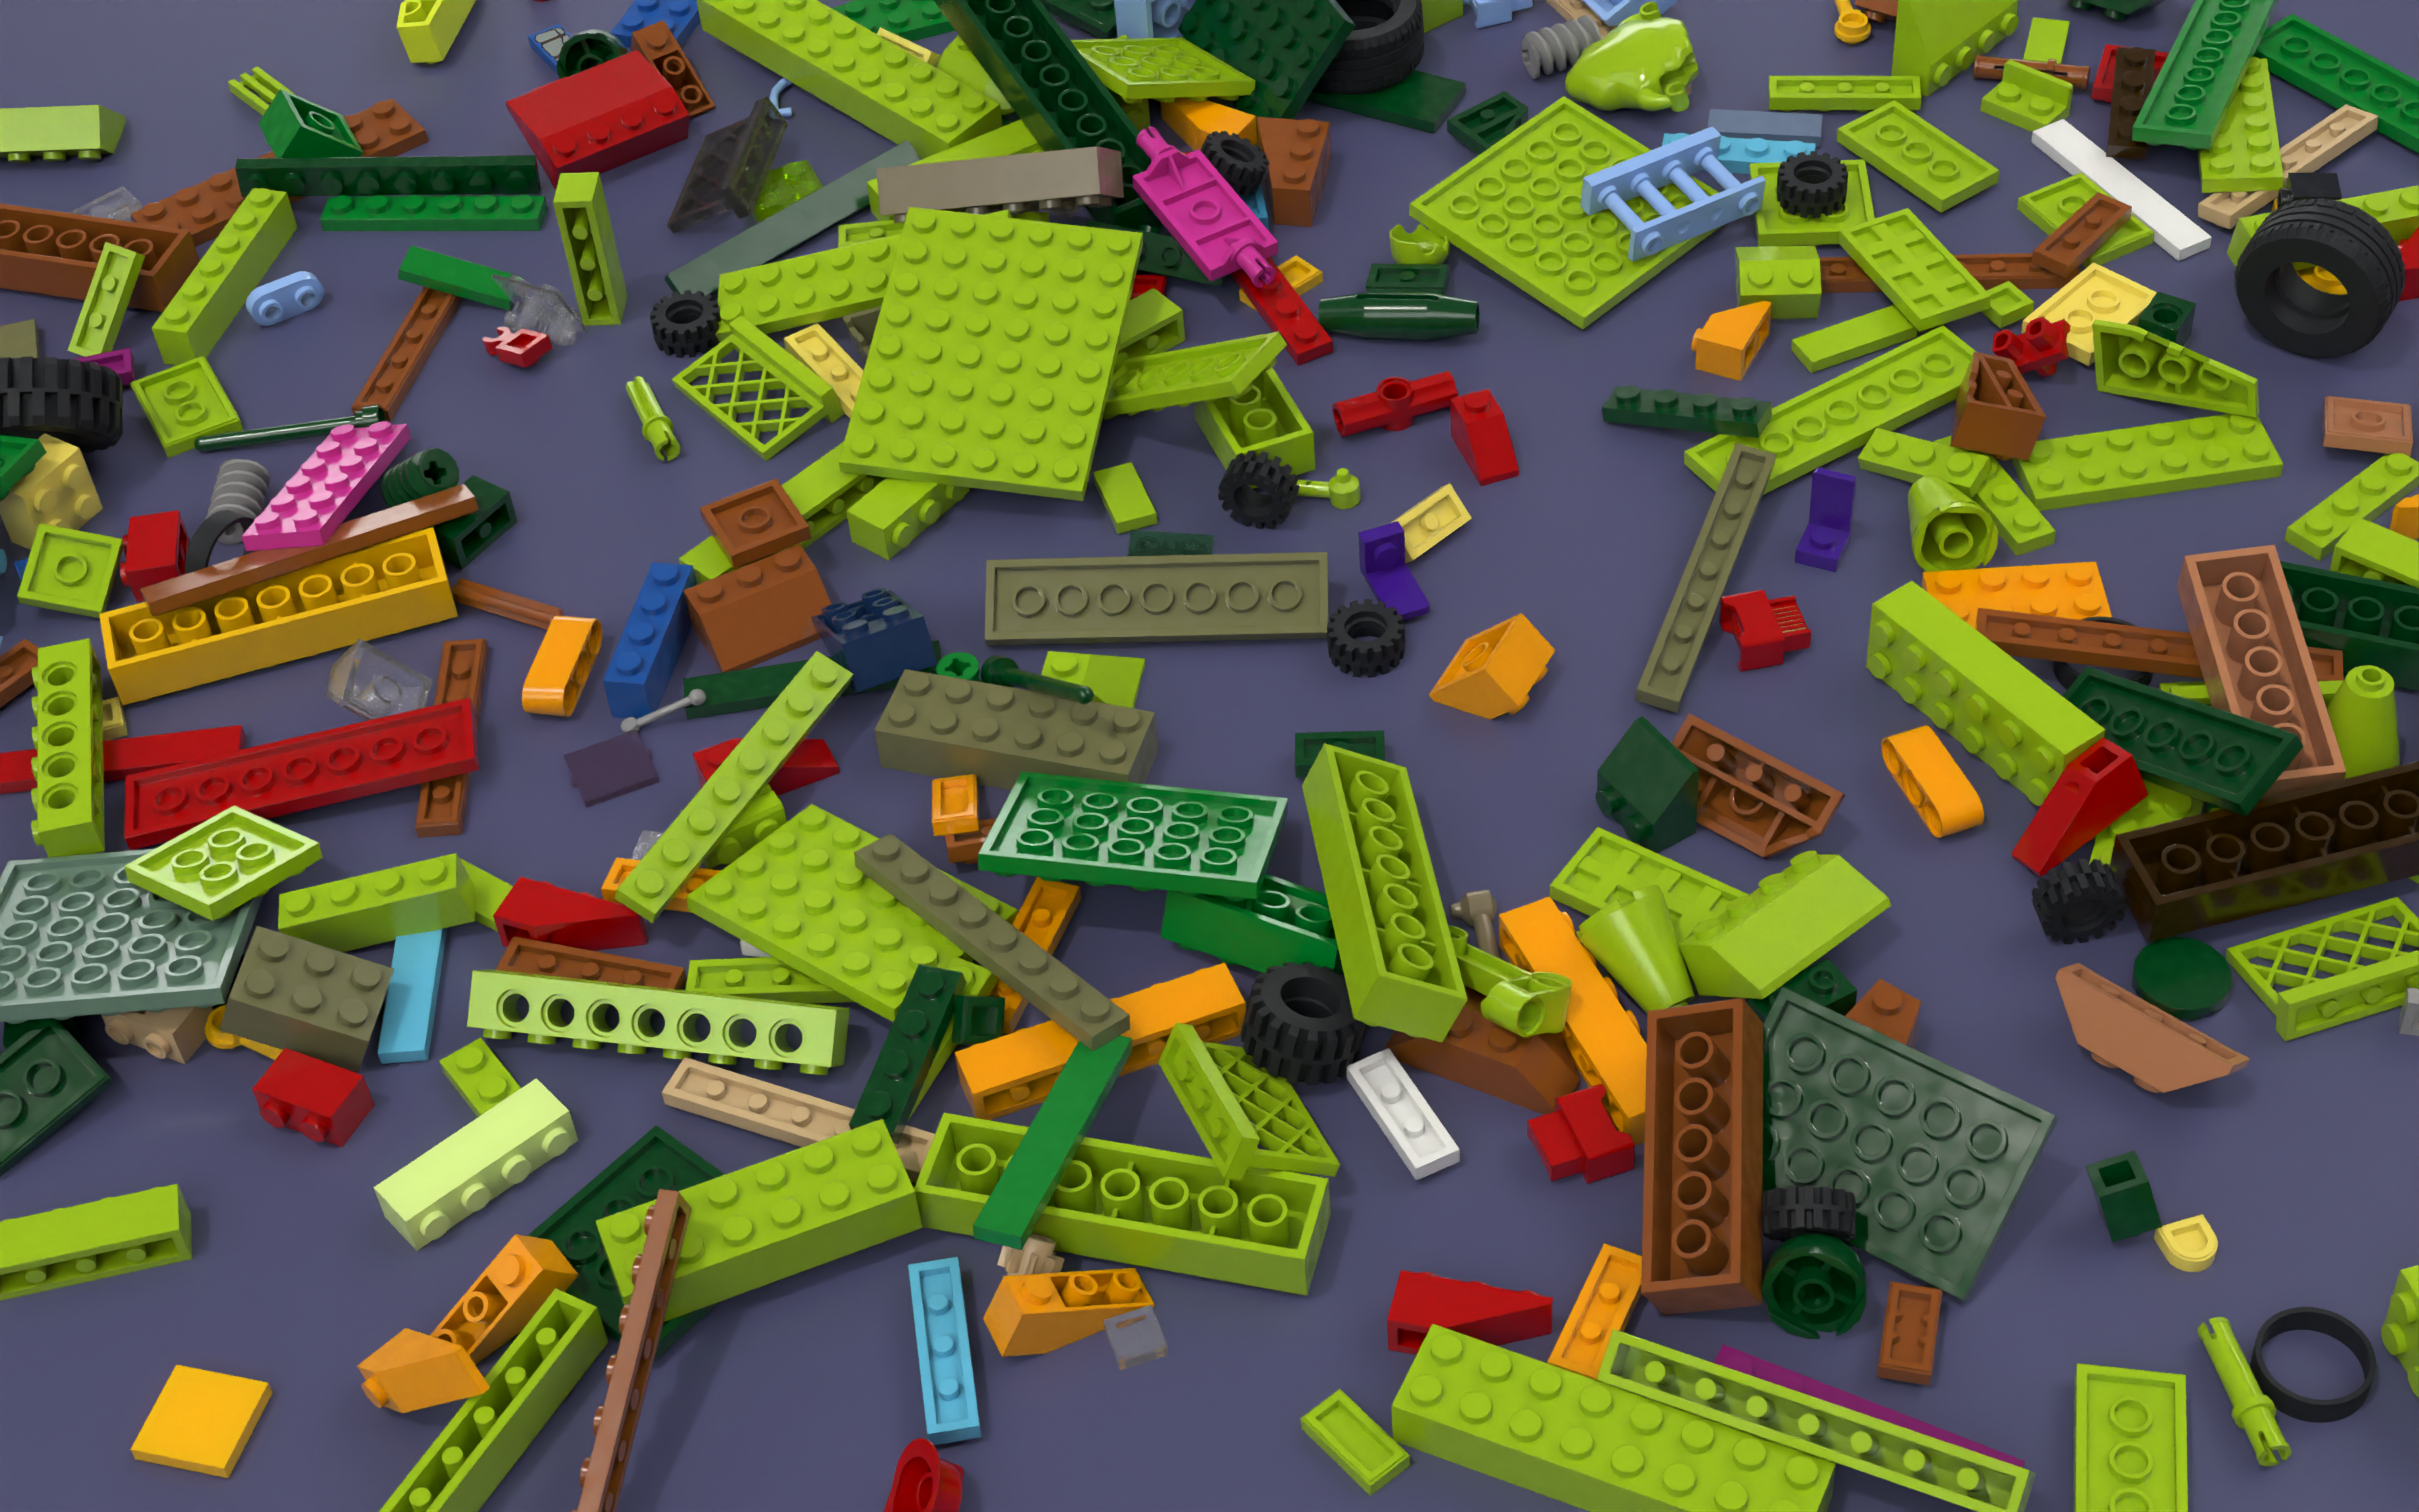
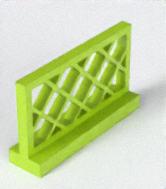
[672,315,844,461]
[2226,897,2419,1041]
[1158,1023,1340,1180]

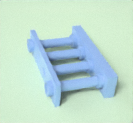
[1580,126,1766,262]

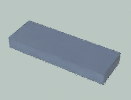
[1707,109,1823,148]

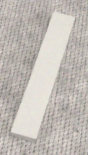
[2031,119,2212,261]

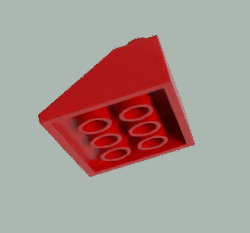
[506,50,689,190]

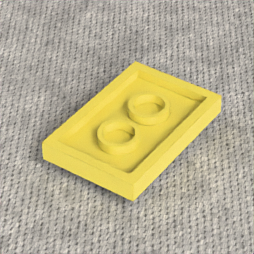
[2021,262,2157,366]

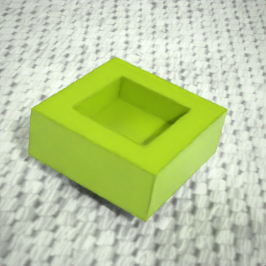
[1981,281,2034,328]

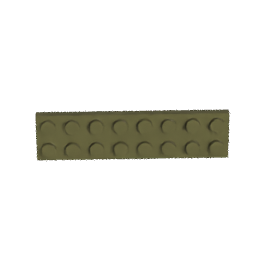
[985,552,1329,646]

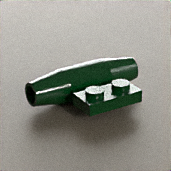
[1318,263,1480,340]

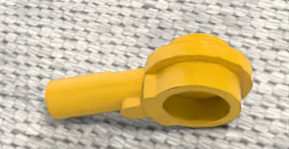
[1834,0,1871,44]
[204,1005,283,1060]

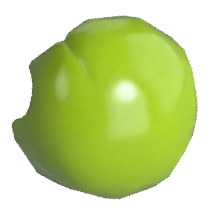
[1389,224,1450,264]

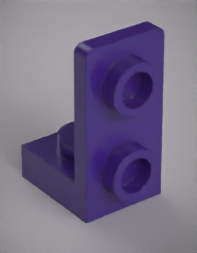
[1795,468,1857,573]
[1358,521,1430,620]

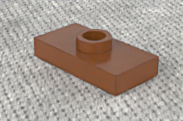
[1877,1281,1942,1386]

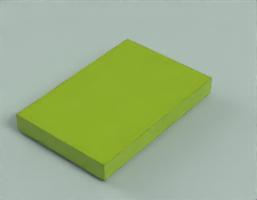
[2017,173,2155,267]
[130,356,244,458]

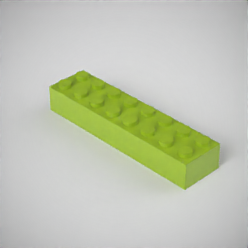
[1302,743,1468,1043]
[914,1113,1331,1296]
[1391,1324,1836,1512]

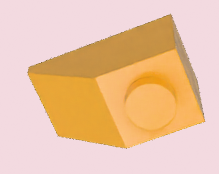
[1691,301,1772,381]

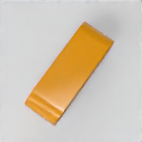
[522,615,602,717]
[1881,725,1984,838]

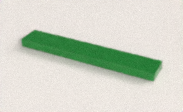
[973,1036,1132,1250]

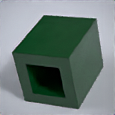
[2085,1150,2162,1243]

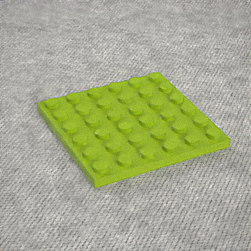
[1409,96,1723,330]

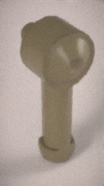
[1450,889,1500,958]

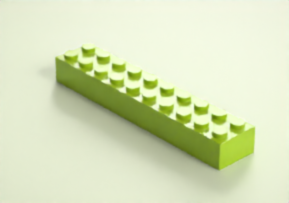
[696,0,1003,159]

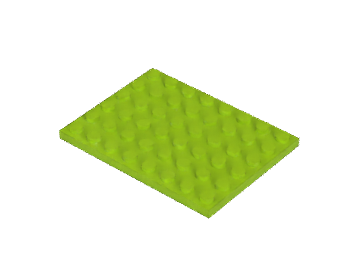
[839,207,1143,501]

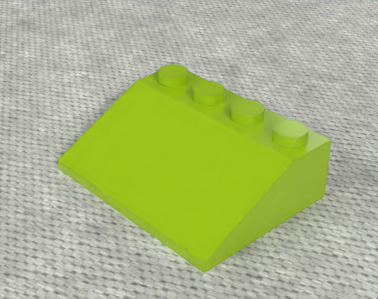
[1891,0,2019,97]

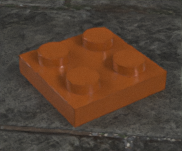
[700,478,811,569]

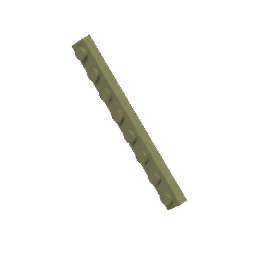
[1635,443,1777,713]
[854,833,1130,1051]

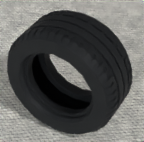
[1314,0,1424,95]

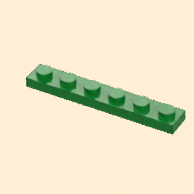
[320,195,548,231]

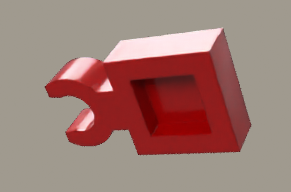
[482,327,553,368]

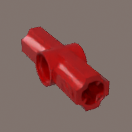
[1332,371,1458,437]

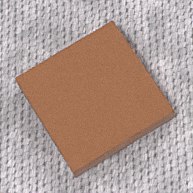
[2322,396,2413,456]

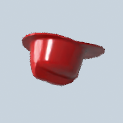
[883,1438,964,1512]

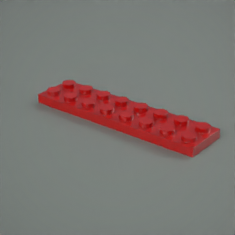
[124,697,479,850]

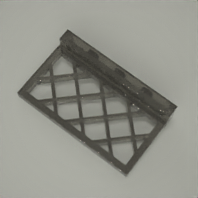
[667,96,788,233]

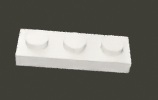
[1346,1048,1460,1181]

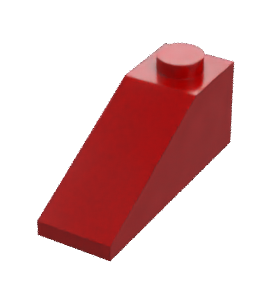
[692,738,840,796]

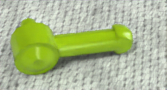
[1296,468,1361,509]

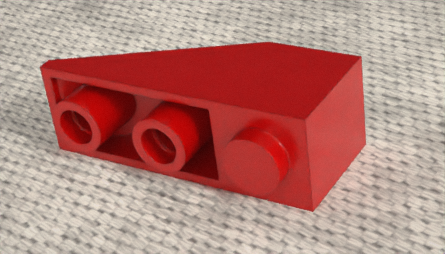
[2011,737,2149,877]
[493,876,649,951]
[1387,1270,1553,1355]

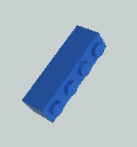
[603,562,697,719]

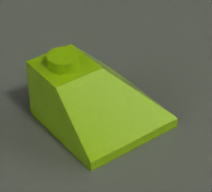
[1041,651,1146,708]

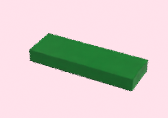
[398,245,522,311]

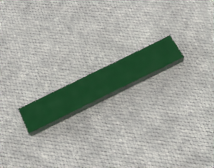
[683,640,942,719]

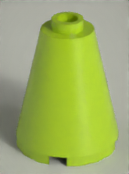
[1908,475,1998,572]
[2326,665,2400,779]
[1576,885,1695,1014]

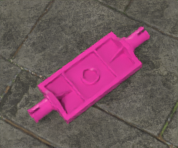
[1132,127,1278,288]

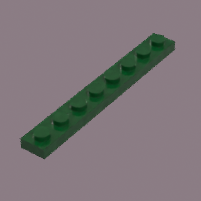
[235,155,540,197]

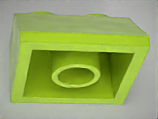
[1735,246,1822,319]

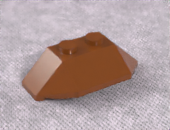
[1672,713,1846,859]
[1383,986,1580,1115]

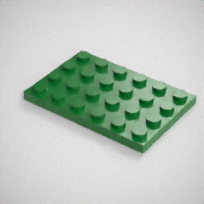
[978,771,1288,901]

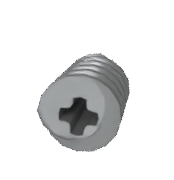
[1521,15,1602,79]
[205,459,270,545]

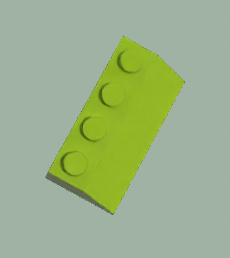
[0,105,126,163]
[1679,851,1891,999]

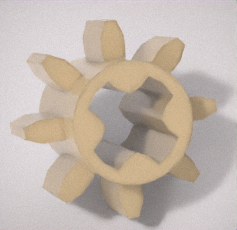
[997,1233,1064,1276]

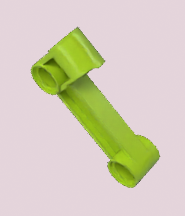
[1448,925,1573,1038]

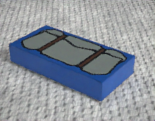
[528,24,572,75]

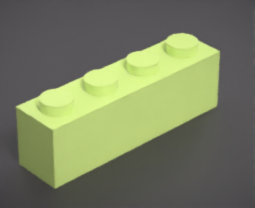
[374,1078,578,1251]

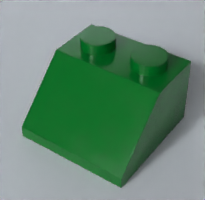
[258,89,363,158]

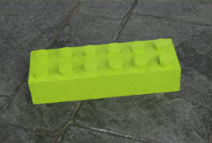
[1866,581,2105,807]
[595,1119,922,1322]

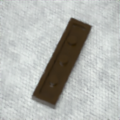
[2106,47,2156,160]

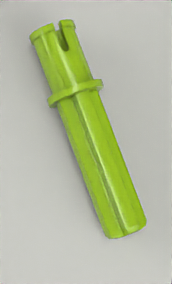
[626,376,680,461]

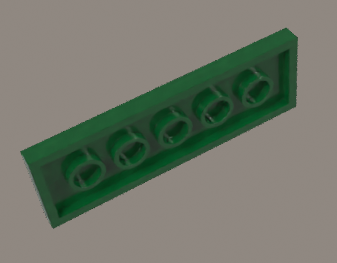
[2063,666,2304,816]

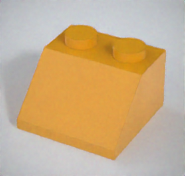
[1429,613,1555,720]

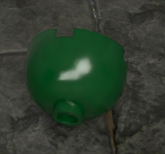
[556,28,628,79]
[1761,1233,1867,1339]

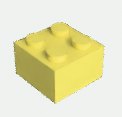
[0,433,103,550]

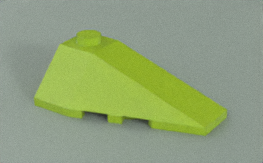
[2092,319,2259,418]

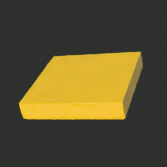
[130,1364,273,1478]

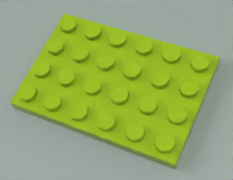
[686,804,1018,1022]

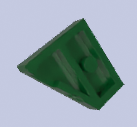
[1447,91,1529,155]

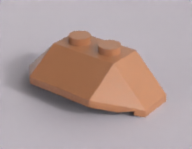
[2055,963,2250,1093]

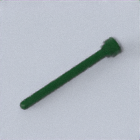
[194,404,386,452]
[981,655,1094,704]

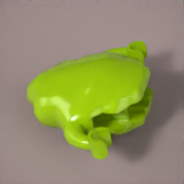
[1565,1,1699,112]

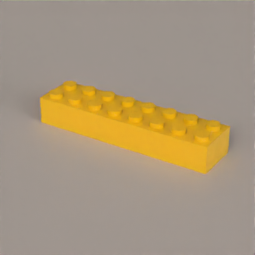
[99,527,458,705]

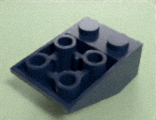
[811,588,938,693]

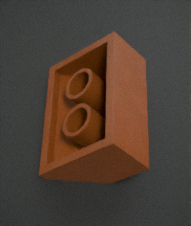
[683,544,831,673]

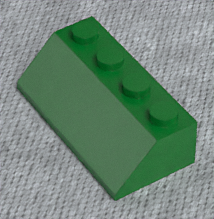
[1161,874,1344,975]

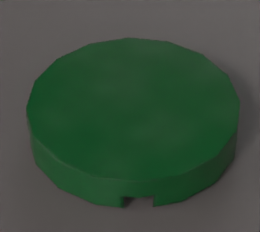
[2132,937,2232,1021]

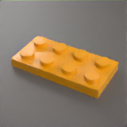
[1921,561,2112,629]

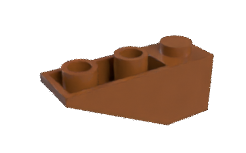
[630,20,715,119]

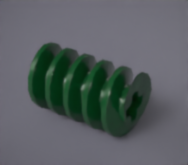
[380,448,459,508]

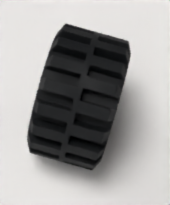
[1240,962,1367,1085]

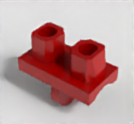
[1992,316,2071,377]

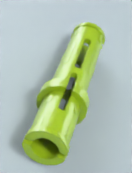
[2197,1317,2292,1467]

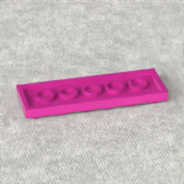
[241,421,411,551]

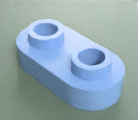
[246,271,324,326]

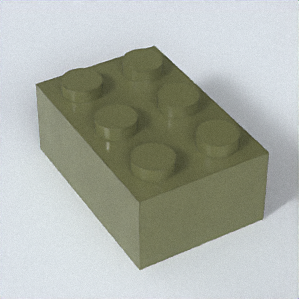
[220,925,394,1073]

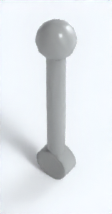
[621,689,706,736]

